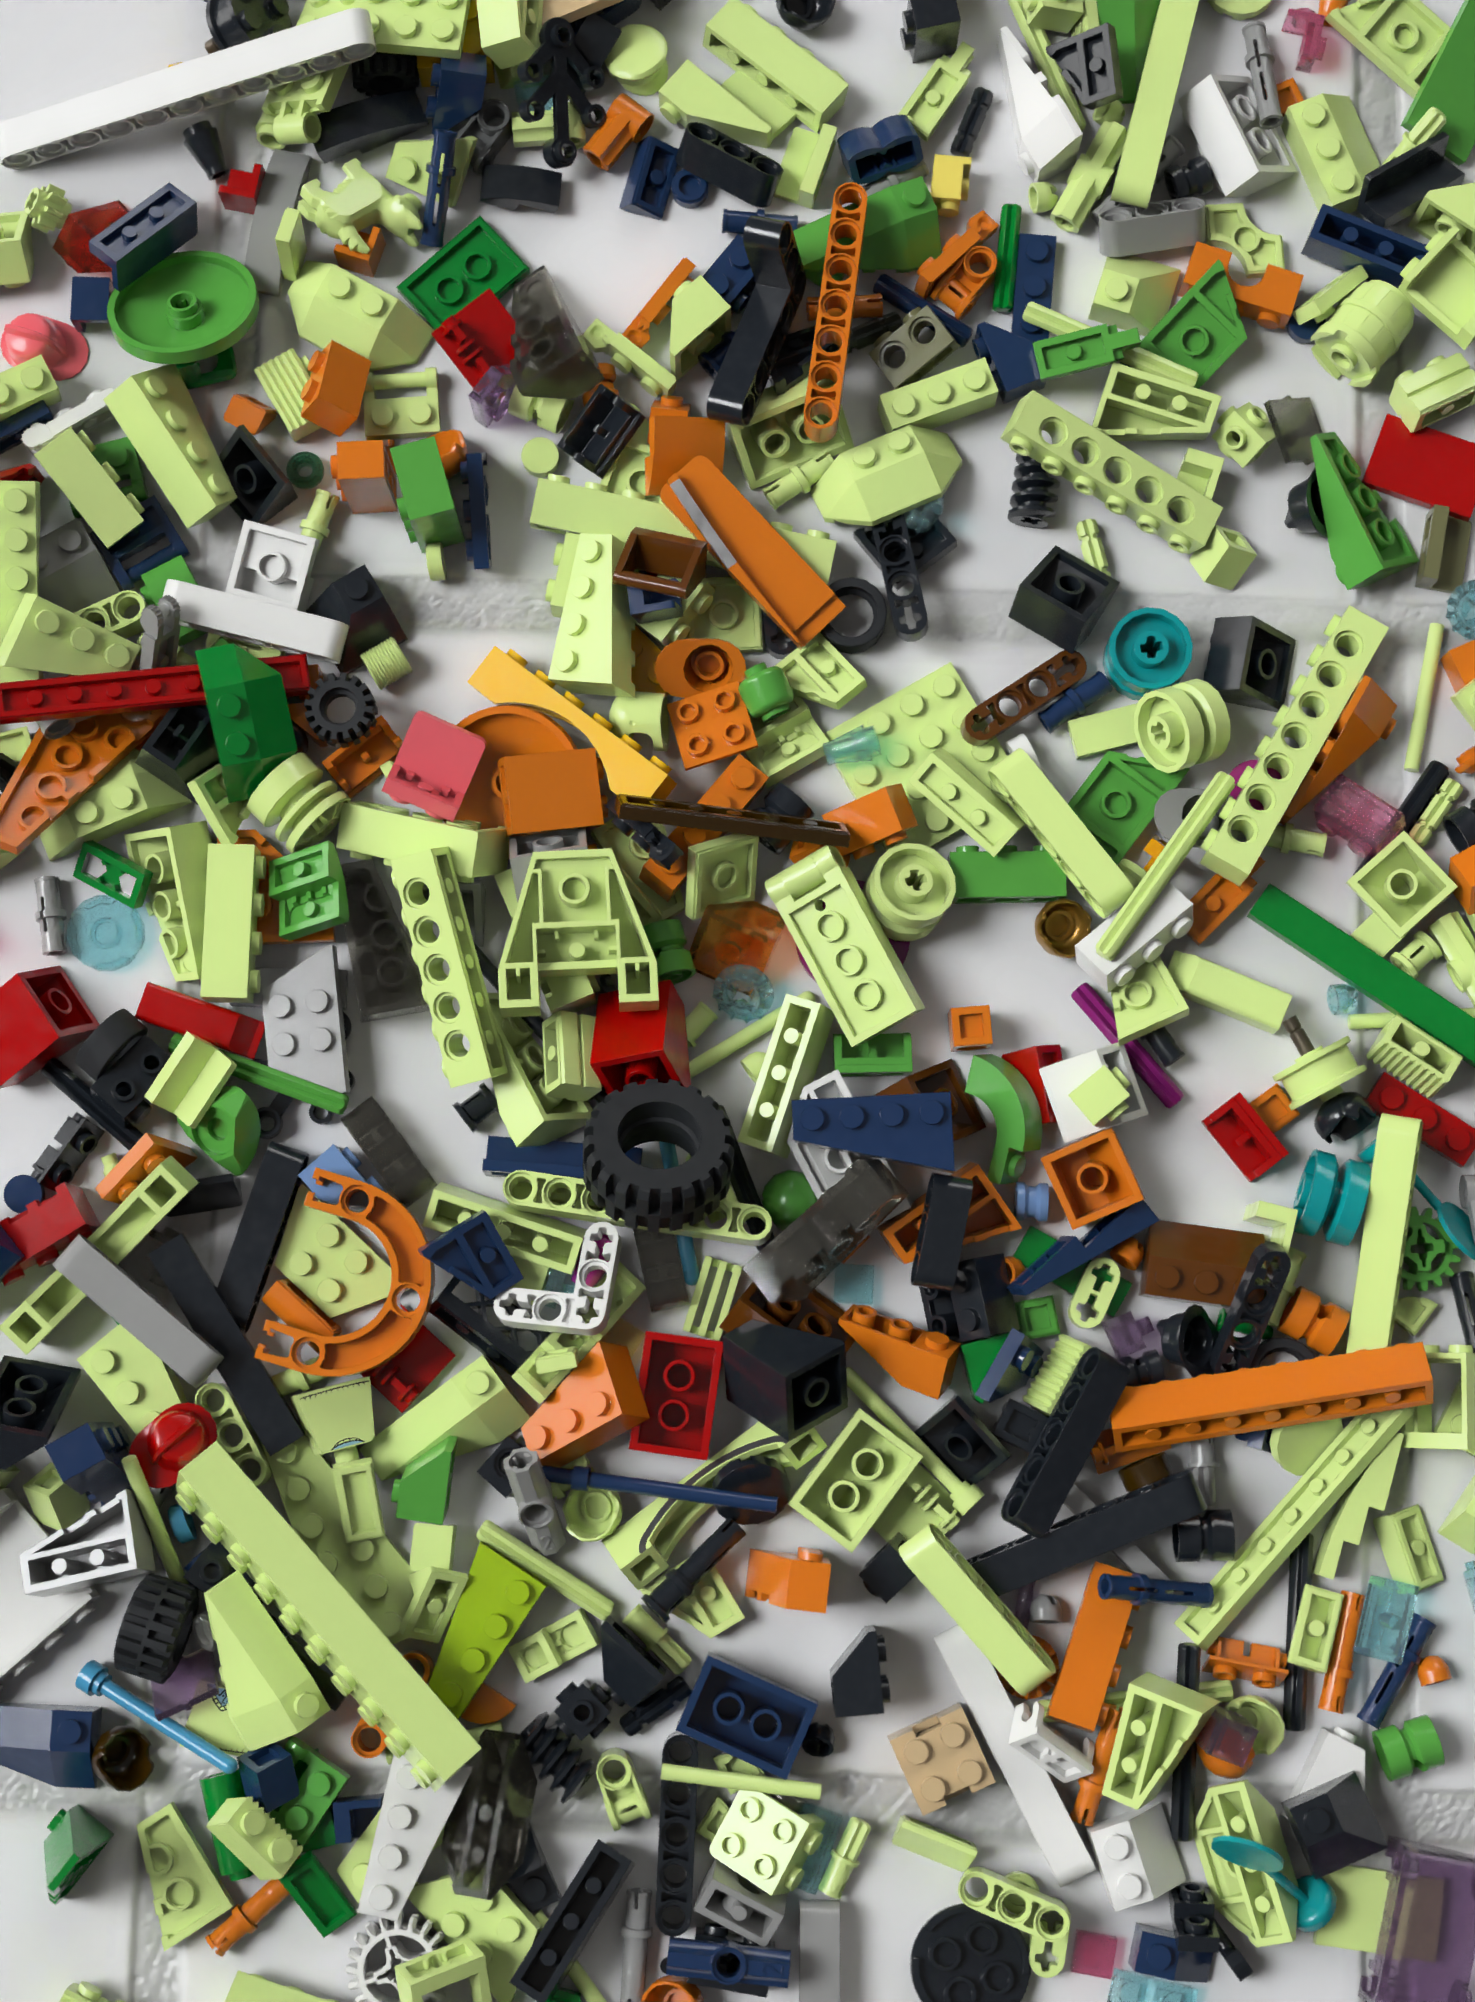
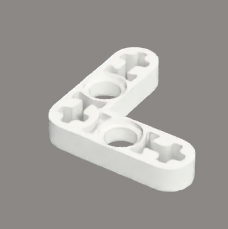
[494,1222,622,1336]

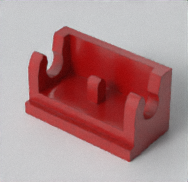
[1201,1092,1289,1182]

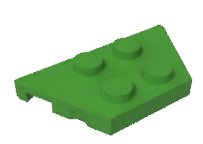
[1120,259,1247,389]
[1068,751,1190,865]

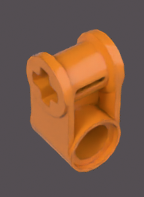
[930,246,997,321]

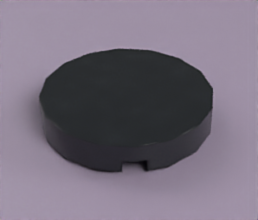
[712,1455,791,1525]

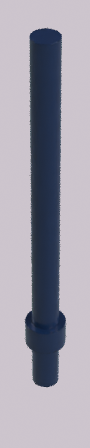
[542,1465,778,1513]

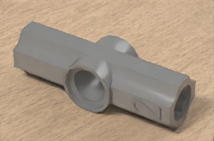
[503,1447,566,1556]

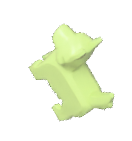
[297,158,423,254]

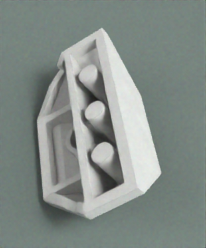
[787,1069,911,1226]

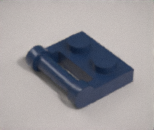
[89,495,191,591]

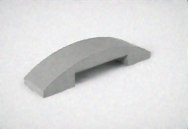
[245,149,312,297]

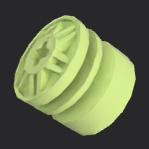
[247,752,351,853]

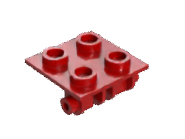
[431,288,536,394]
[361,1303,456,1413]

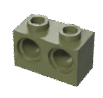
[868,305,960,389]

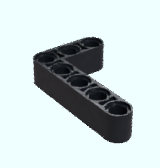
[706,215,806,426]

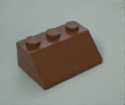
[1139,1220,1266,1308]
[719,1257,855,1353]

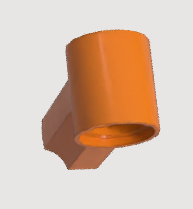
[583,93,654,171]

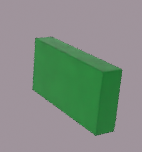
[279,1850,357,1938]

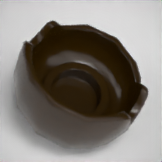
[91,1725,155,1792]

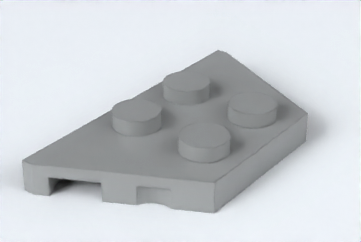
[261,945,351,1094]

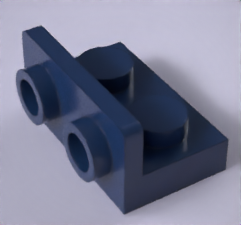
[702,234,756,316]

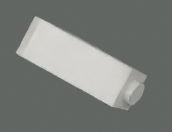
[1281,1726,1365,1819]

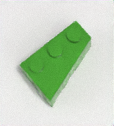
[389,436,465,553]

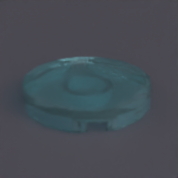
[67,895,145,971]

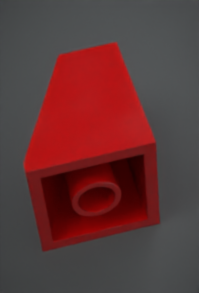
[0,965,100,1089]
[590,980,691,1094]

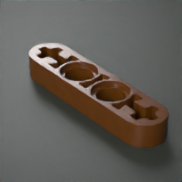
[960,650,1087,746]

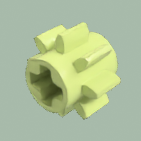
[24,183,72,234]

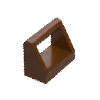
[612,527,708,599]

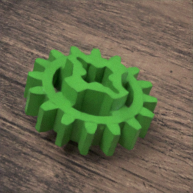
[1401,1206,1461,1292]

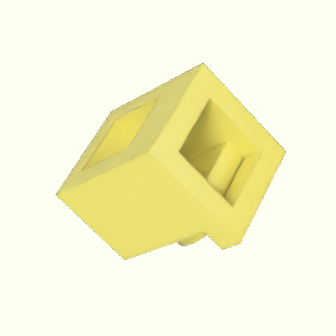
[930,154,972,217]

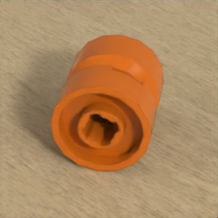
[1277,1286,1350,1356]

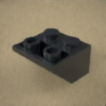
[135,705,220,805]
[919,1253,1020,1343]
[830,1625,891,1718]

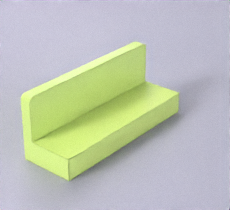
[908,748,1025,857]

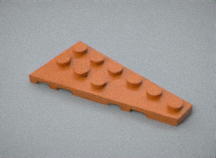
[0,674,170,855]

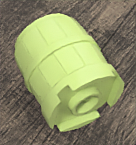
[1310,280,1415,387]

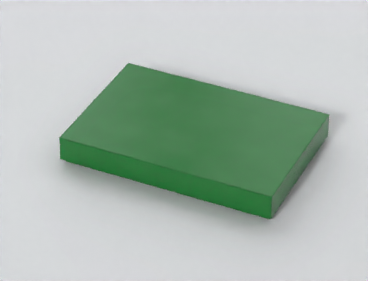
[397,216,530,330]

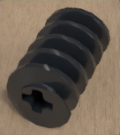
[1007,454,1060,528]
[509,1712,594,1804]

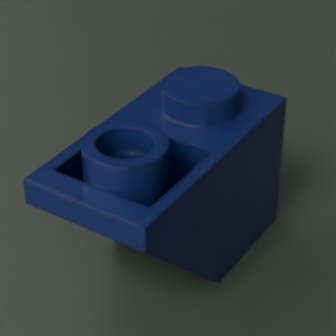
[426,52,487,135]
[972,322,1046,404]

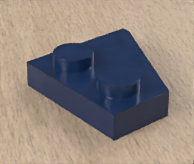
[417,1210,524,1299]

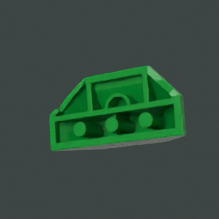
[195,643,298,803]

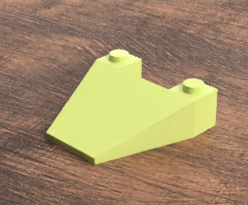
[498,848,659,1018]

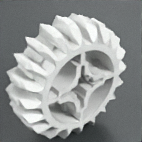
[345,1911,451,2002]

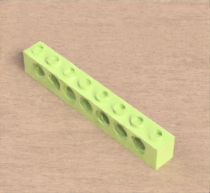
[1200,605,1389,886]

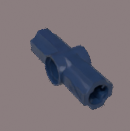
[666,1937,791,1988]

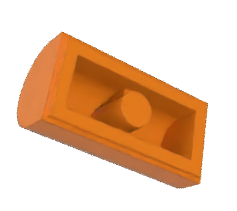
[261,1278,342,1354]

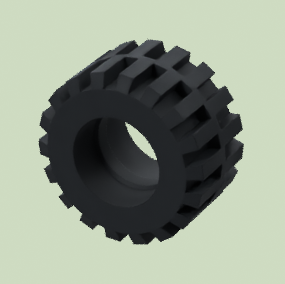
[114,1573,199,1684]

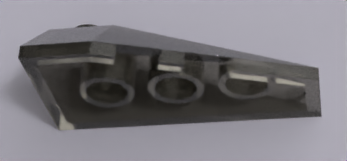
[510,265,605,400]

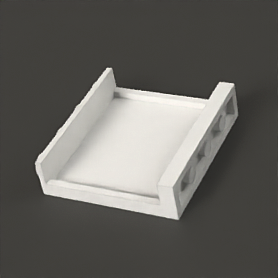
[0,1488,100,1692]

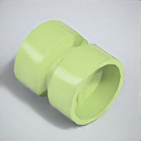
[508,368,576,434]

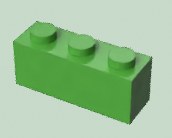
[947,845,1067,904]

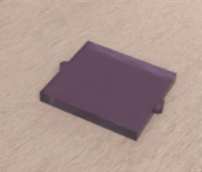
[151,1648,219,1722]

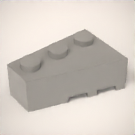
[19,1489,155,1597]

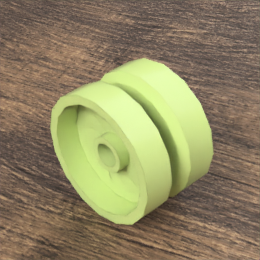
[1134,678,1230,773]
[862,843,956,941]

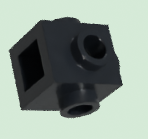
[554,1679,612,1741]

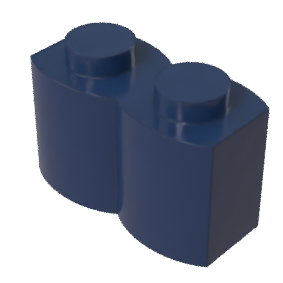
[837,115,924,184]

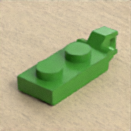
[1032,323,1141,382]

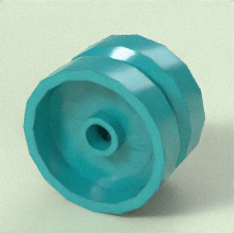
[1103,607,1193,701]
[1293,1149,1371,1247]

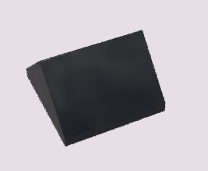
[219,425,298,524]
[914,1395,1011,1485]

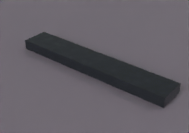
[148,1233,306,1456]

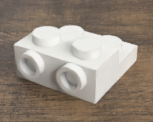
[225,519,320,612]

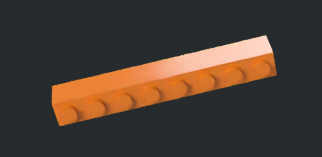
[1110,1342,1434,1453]

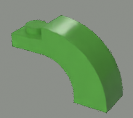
[965,1054,1043,1185]

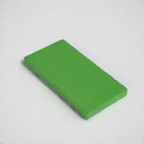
[1401,0,1475,166]

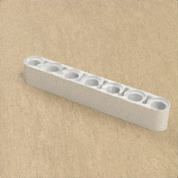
[933,1624,1096,1887]

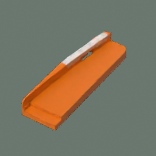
[660,455,846,650]

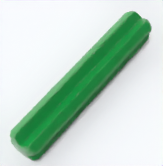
[992,203,1022,313]

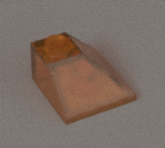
[689,901,786,998]

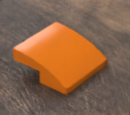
[645,415,725,496]

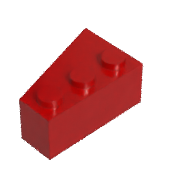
[0,1182,100,1286]

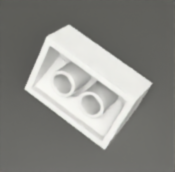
[1177,74,1297,197]

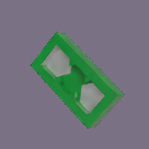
[73,840,153,909]

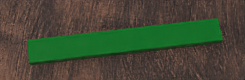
[1247,883,1475,1068]

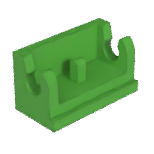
[833,1033,913,1077]

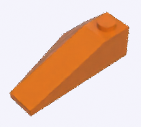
[1279,675,1397,825]

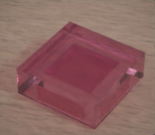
[1070,1929,1118,1979]

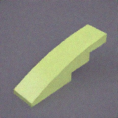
[511,1261,647,1404]
[1312,1432,1404,1580]

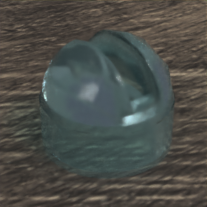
[1327,984,1359,1015]

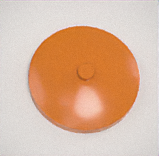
[443,705,577,829]

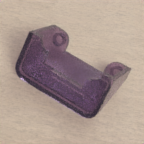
[1358,1835,1475,2002]

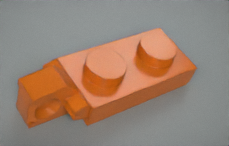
[914,210,999,299]
[622,257,696,349]
[1186,856,1265,946]

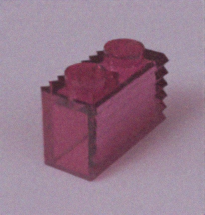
[1313,774,1406,858]

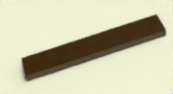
[614,793,851,848]

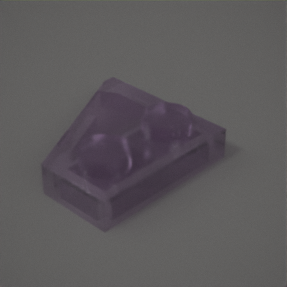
[468,363,526,428]

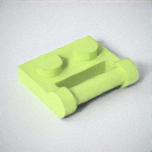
[363,367,441,440]

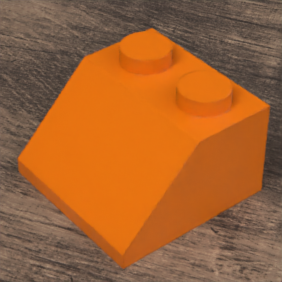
[1040,1126,1145,1230]

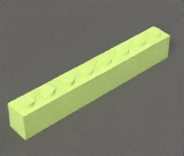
[529,474,837,585]

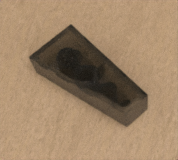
[341,859,430,1023]

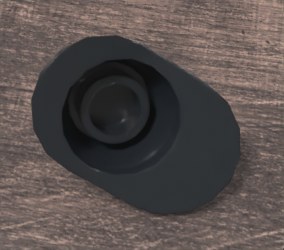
[1284,468,1327,538]
[1156,1304,1228,1378]

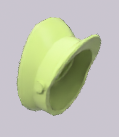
[605,24,668,96]

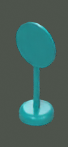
[1357,1138,1475,1260]
[1211,1836,1337,1932]

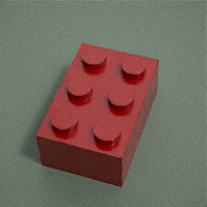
[629,1331,723,1461]

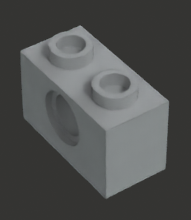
[694,1858,788,1947]

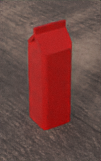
[135,982,265,1059]

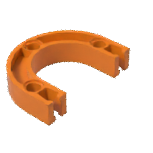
[254,1167,435,1377]

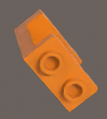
[498,748,608,837]

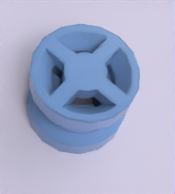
[1014,1182,1049,1222]

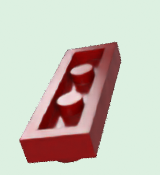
[1366,1072,1475,1168]

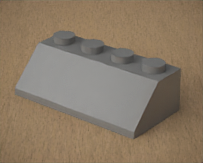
[39,518,120,613]

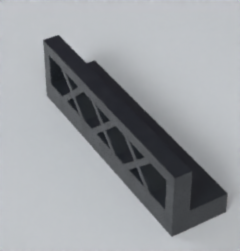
[429,1276,582,1402]

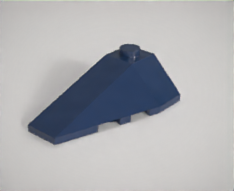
[0,1702,102,1789]

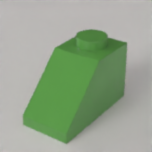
[391,1436,458,1525]

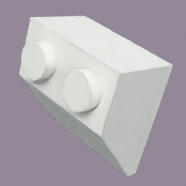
[1085,1802,1186,1912]

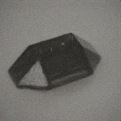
[441,1729,537,1900]

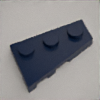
[460,452,492,569]

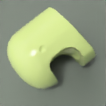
[609,691,669,752]

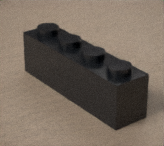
[509,1839,636,2002]

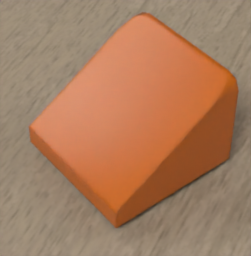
[223,394,278,435]

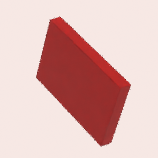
[1362,414,1475,522]

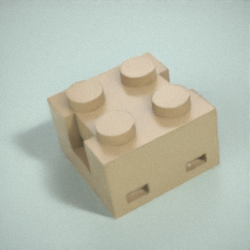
[887,1703,996,1816]

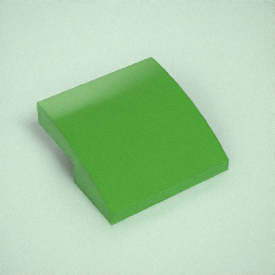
[269,841,349,941]

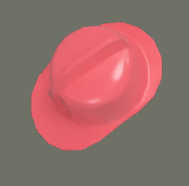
[0,313,89,381]

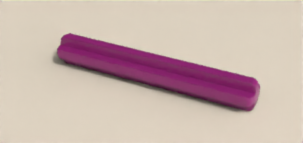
[1071,982,1184,1108]

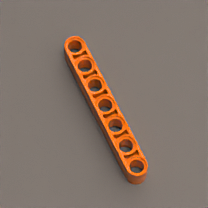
[804,182,867,443]

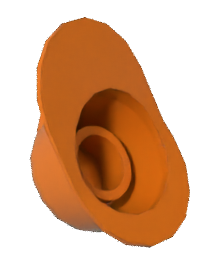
[654,638,746,698]

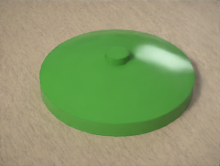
[107,251,259,364]

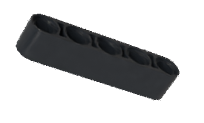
[217,1141,309,1334]
[1001,1347,1130,1538]
[655,1731,699,1937]

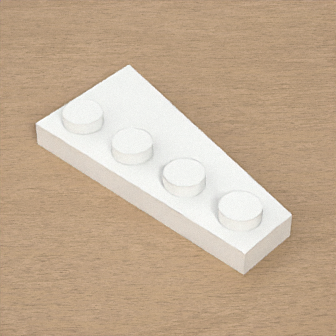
[357,1754,473,1921]

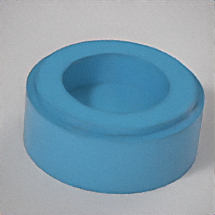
[168,1503,197,1544]

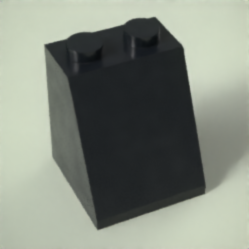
[722,1319,848,1442]

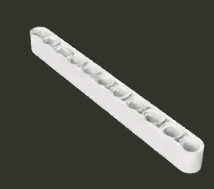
[0,8,377,169]

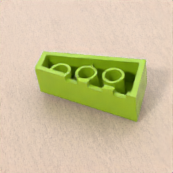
[428,1541,548,1720]

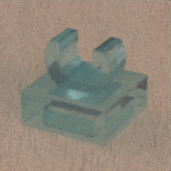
[544,1269,575,1309]

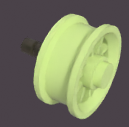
[1273,1015,1368,1111]

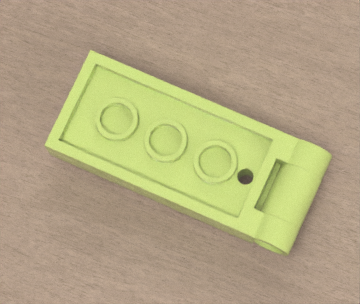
[765,845,925,1047]

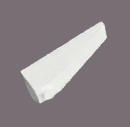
[997,26,1083,182]

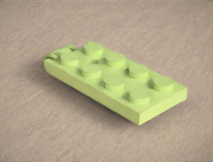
[261,0,355,145]

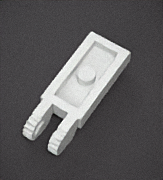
[21,386,115,456]

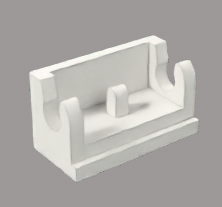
[1008,1701,1095,1783]

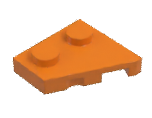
[95,1133,198,1204]

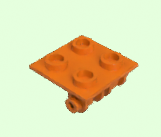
[666,681,759,771]

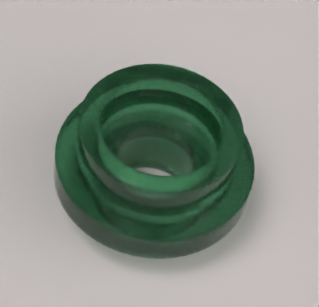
[286,452,324,489]

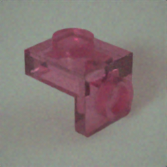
[1281,8,1327,73]

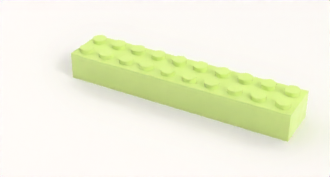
[175,1441,481,1792]

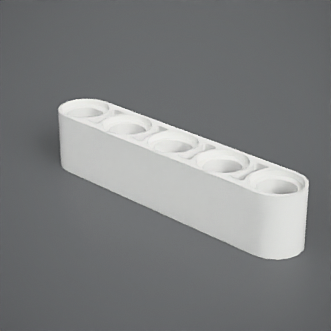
[163,579,349,664]

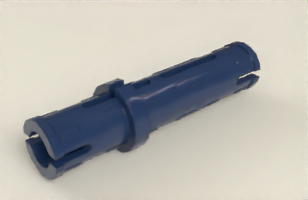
[420,129,458,247]
[1098,1573,1214,1608]
[1357,1612,1437,1729]

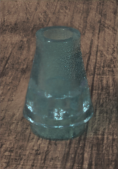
[823,724,882,765]

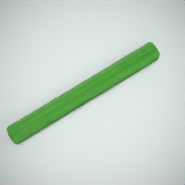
[168,1034,349,1115]

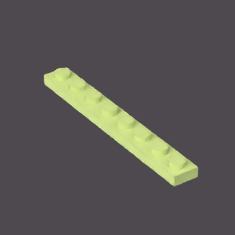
[1174,1408,1414,1652]

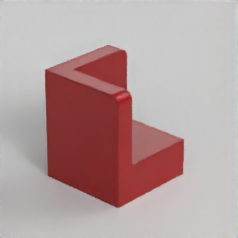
[218,163,266,215]

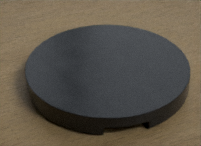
[910,1903,1031,2002]

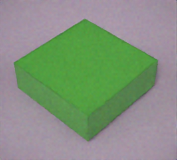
[1015,1295,1061,1339]

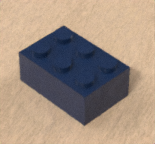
[676,1651,818,1780]

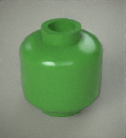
[738,662,795,722]

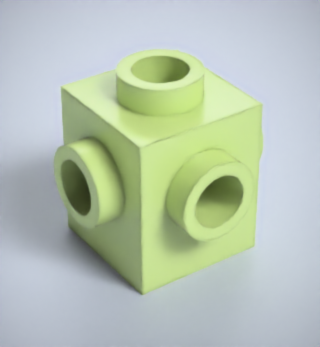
[1211,402,1281,468]

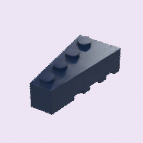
[791,1092,955,1174]

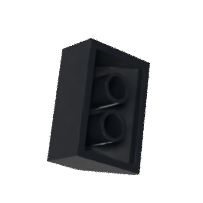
[0,1355,81,1469]

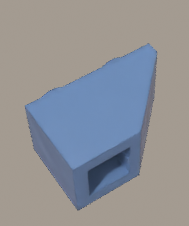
[298,1144,387,1209]

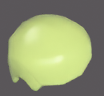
[562,1488,623,1542]
[1221,1695,1285,1755]

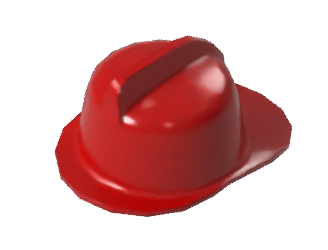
[128,1402,217,1489]

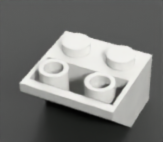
[1039,1043,1149,1143]

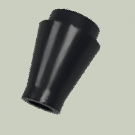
[183,120,229,180]

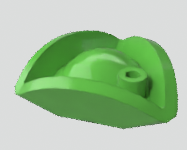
[177,1086,261,1176]

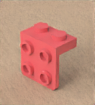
[381,711,486,822]

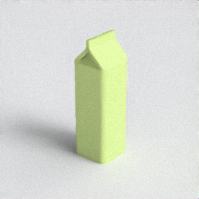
[1167,950,1292,1034]

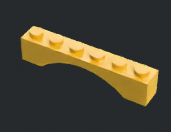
[467,646,677,799]

